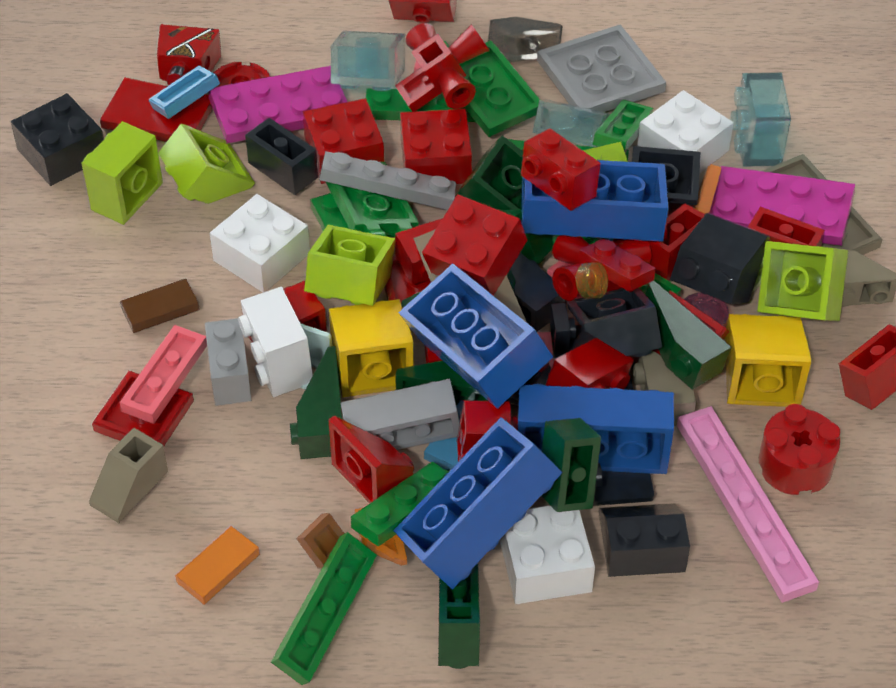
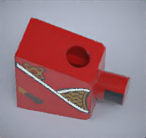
[157,24,221,85]

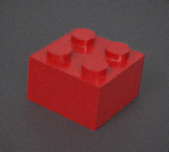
[302,98,384,184]
[400,109,472,184]
[422,194,527,296]

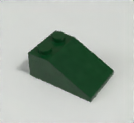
[455,135,554,237]

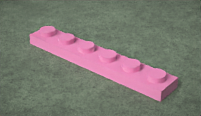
[677,406,819,603]

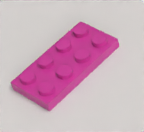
[209,65,347,144]
[709,166,855,246]

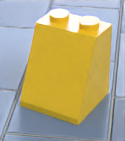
[329,299,414,398]
[725,314,811,407]

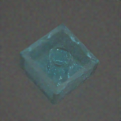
[331,31,405,91]
[730,72,791,167]

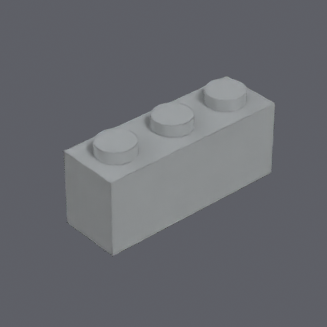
[341,379,460,450]

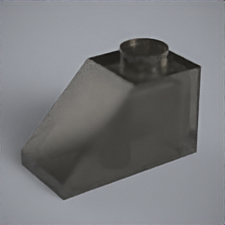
[488,16,563,63]

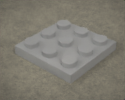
[537,24,666,120]

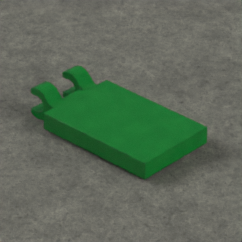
[444,33,544,138]
[326,162,419,237]

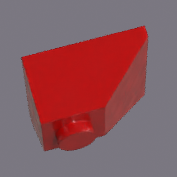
[328,416,414,504]

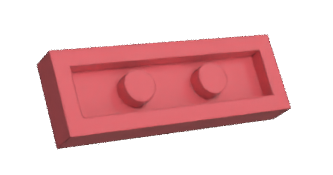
[120,325,207,424]

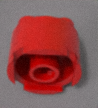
[758,404,840,495]

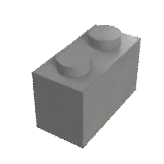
[205,318,252,406]

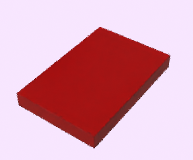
[100,77,213,142]

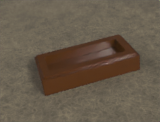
[120,278,200,333]

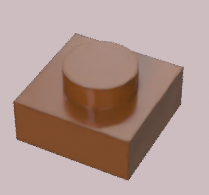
[296,513,345,568]

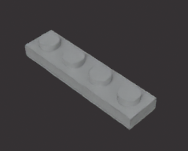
[319,151,456,210]

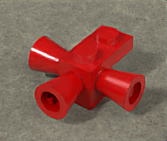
[395,23,490,112]
[552,235,656,301]

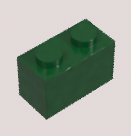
[541,418,601,512]

